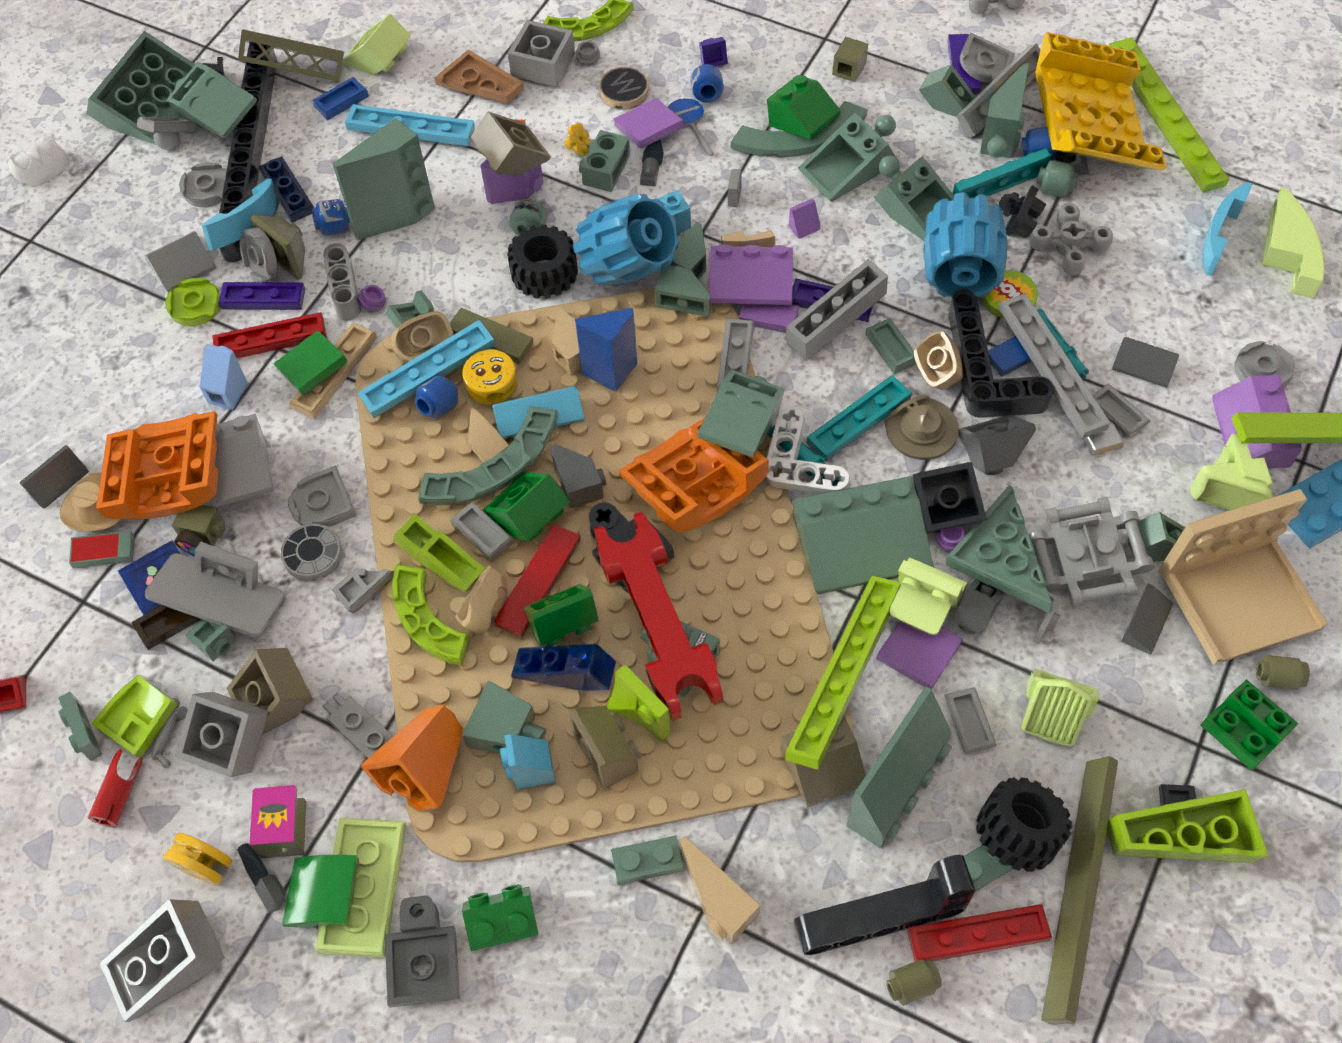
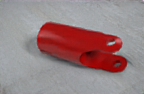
[87,749,143,827]

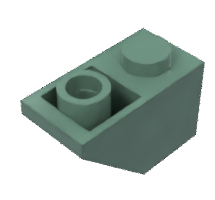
[670,222,706,279]

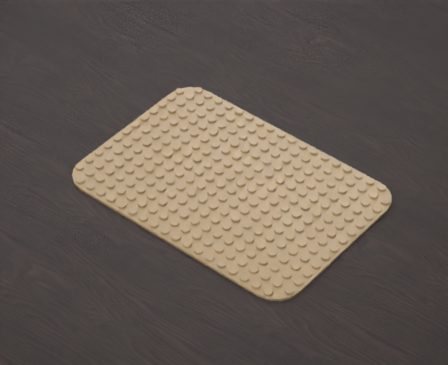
[355,287,854,862]

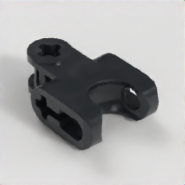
[589,502,675,593]

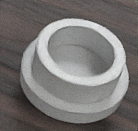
[575,40,600,64]

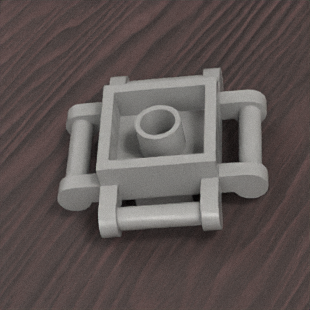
[1029,497,1155,608]

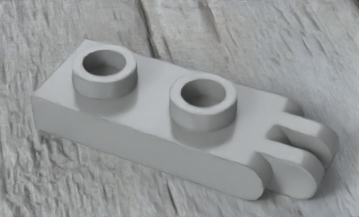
[323,693,393,759]

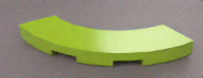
[543,0,634,41]
[392,564,470,666]

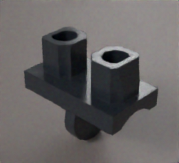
[999,185,1046,237]

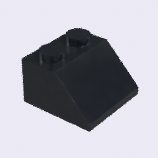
[911,462,987,533]

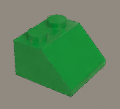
[767,75,841,139]
[482,472,570,541]
[523,583,599,647]

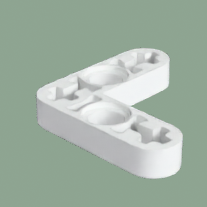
[766,406,850,494]

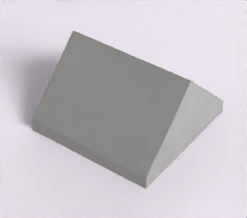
[144,231,216,293]

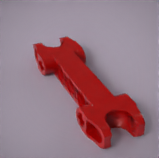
[594,512,723,721]

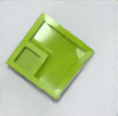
[607,664,671,742]
[91,674,178,758]

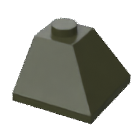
[250,215,305,280]

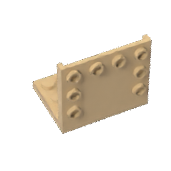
[1159,489,1328,665]

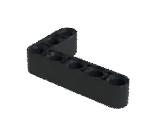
[949,289,1054,418]
[794,855,976,956]

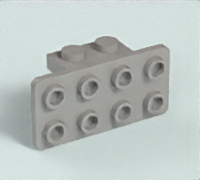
[145,542,284,638]

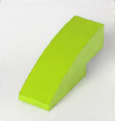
[393,513,485,592]

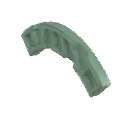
[731,101,868,157]
[418,406,559,505]

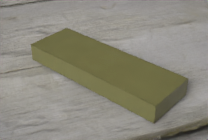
[450,308,533,364]

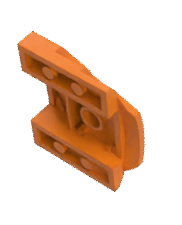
[96,411,219,519]
[619,417,769,532]

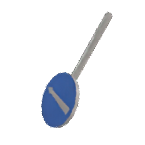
[668,98,714,156]

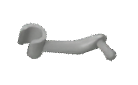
[152,698,188,768]

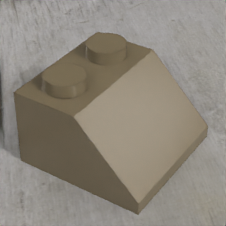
[471,111,551,176]
[227,648,312,735]
[569,706,641,789]
[781,716,866,808]

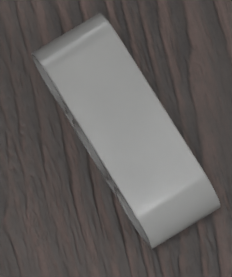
[323,243,361,321]

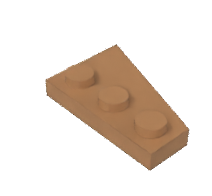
[434,49,524,104]

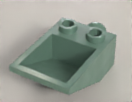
[166,62,257,139]
[980,64,1029,158]
[798,113,896,202]
[874,155,954,241]
[697,369,785,458]

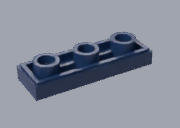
[258,156,314,222]

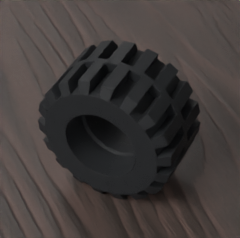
[507,225,578,299]
[976,777,1072,872]

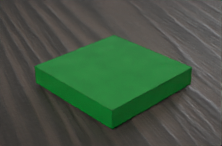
[273,330,348,395]

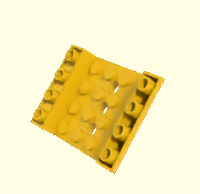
[1035,32,1167,171]

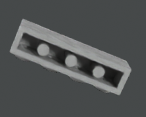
[786,259,888,361]

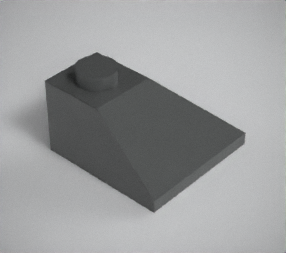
[958,414,1036,475]

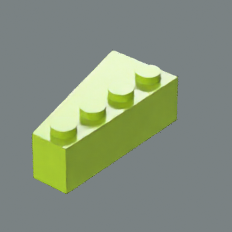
[1107,789,1269,863]

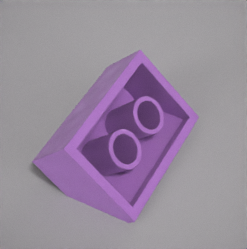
[709,244,793,305]
[1212,375,1302,469]

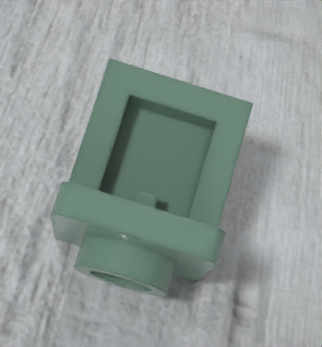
[386,290,434,328]
[185,619,236,662]

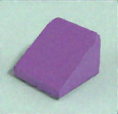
[789,199,820,238]

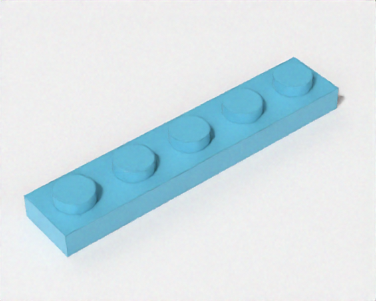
[345,104,475,146]
[357,320,496,418]

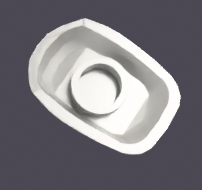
[8,140,69,187]

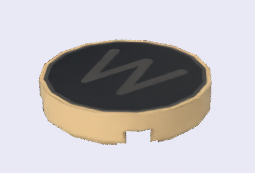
[599,67,649,109]

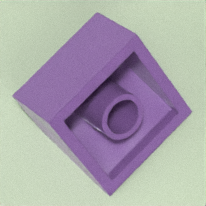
[480,159,544,204]

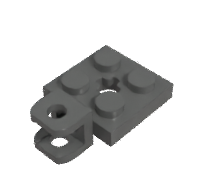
[385,895,460,1008]

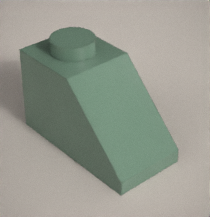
[919,64,975,117]
[655,265,711,317]
[1128,512,1185,562]

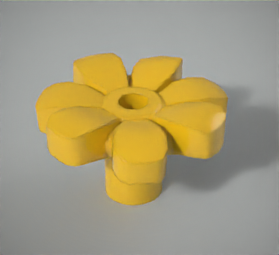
[564,123,591,156]

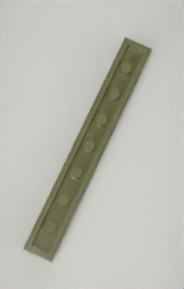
[1041,756,1118,1025]

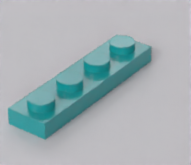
[953,148,1051,198]
[806,375,912,461]

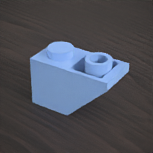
[200,344,248,410]

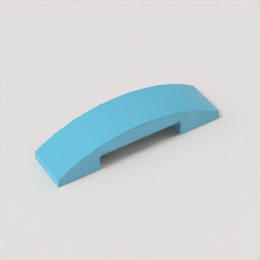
[201,179,278,250]
[1203,182,1253,276]

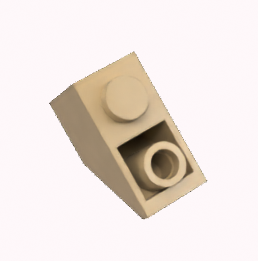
[551,307,581,376]

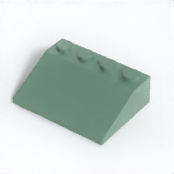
[86,31,195,145]
[333,118,435,240]
[793,476,934,594]
[846,686,952,848]

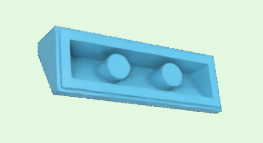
[492,386,585,439]

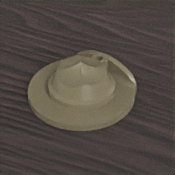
[885,395,959,460]

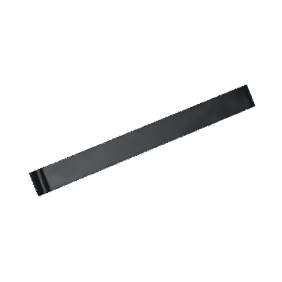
[219,43,277,262]

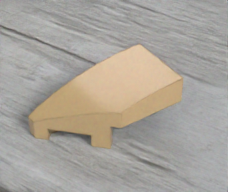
[721,230,776,247]
[466,408,509,463]

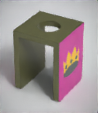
[249,785,306,858]

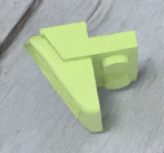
[1190,434,1273,510]
[889,557,967,636]
[1021,668,1099,747]

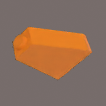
[361,705,463,811]

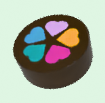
[174,531,206,556]

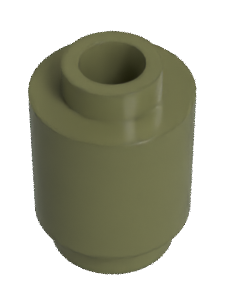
[1256,655,1310,690]
[886,959,942,1006]

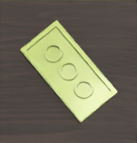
[315,818,406,958]

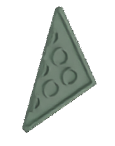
[946,485,1053,613]

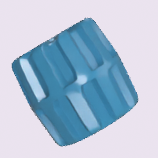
[923,192,1008,298]
[573,194,679,287]

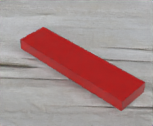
[212,312,327,359]
[494,524,581,638]
[907,904,1052,962]

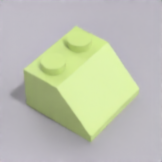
[342,13,411,75]

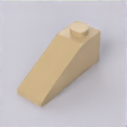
[680,836,760,944]

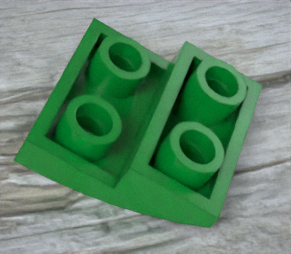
[1200,679,1299,770]
[282,855,359,928]

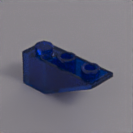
[511,644,616,691]

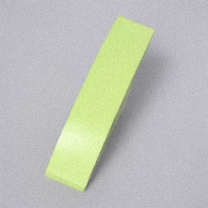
[1262,187,1324,299]

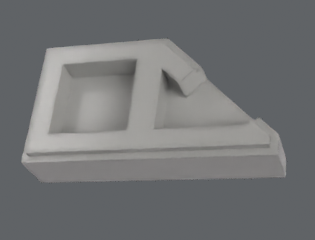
[332,569,393,614]

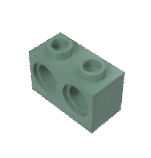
[579,130,630,192]

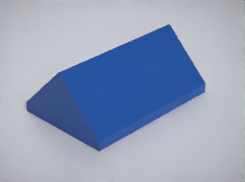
[575,308,638,392]

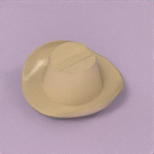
[60,472,121,533]

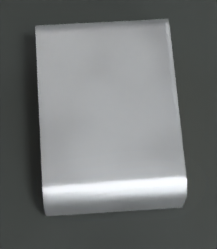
[1084,423,1124,456]

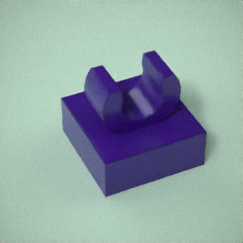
[699,37,728,67]

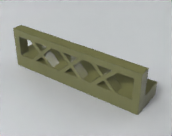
[238,29,344,82]

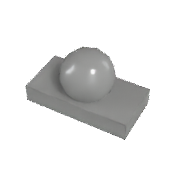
[137,117,196,150]

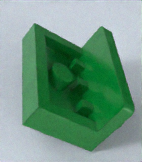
[462,884,538,951]

